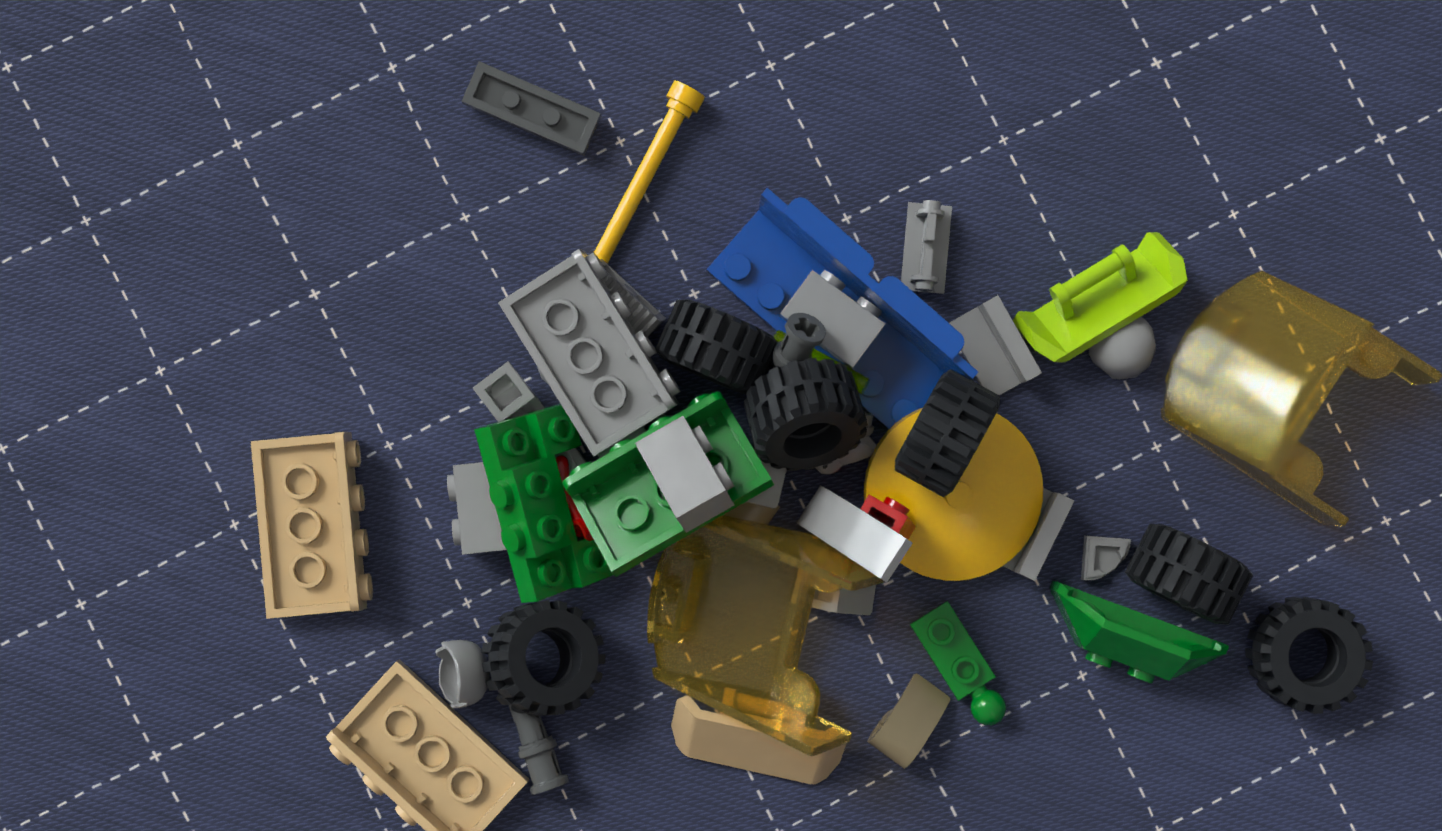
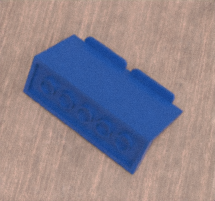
[706,188,978,430]

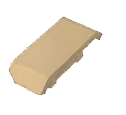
[671,693,848,784]

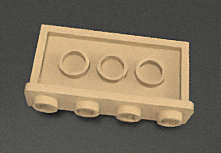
[251,432,373,619]
[326,659,529,831]

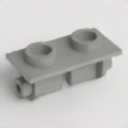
[901,200,952,294]

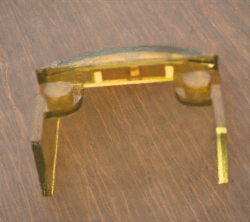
[1161,271,1442,527]
[647,515,890,756]

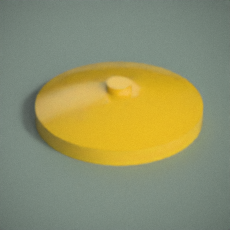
[864,408,1043,581]

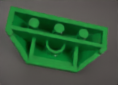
[1049,580,1229,683]

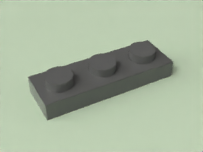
[461,61,602,156]

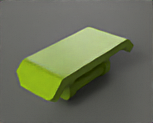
[1013,232,1188,363]

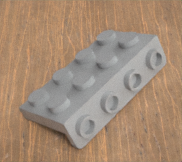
[498,248,681,457]

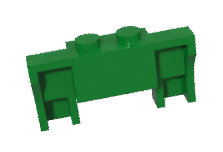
[474,404,613,603]

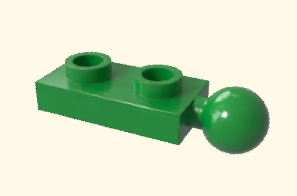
[909,601,1006,725]

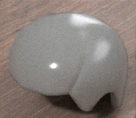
[1088,317,1156,380]
[435,640,490,708]

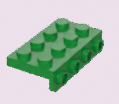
[562,392,774,577]

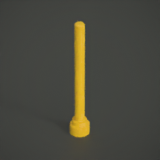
[594,80,705,264]

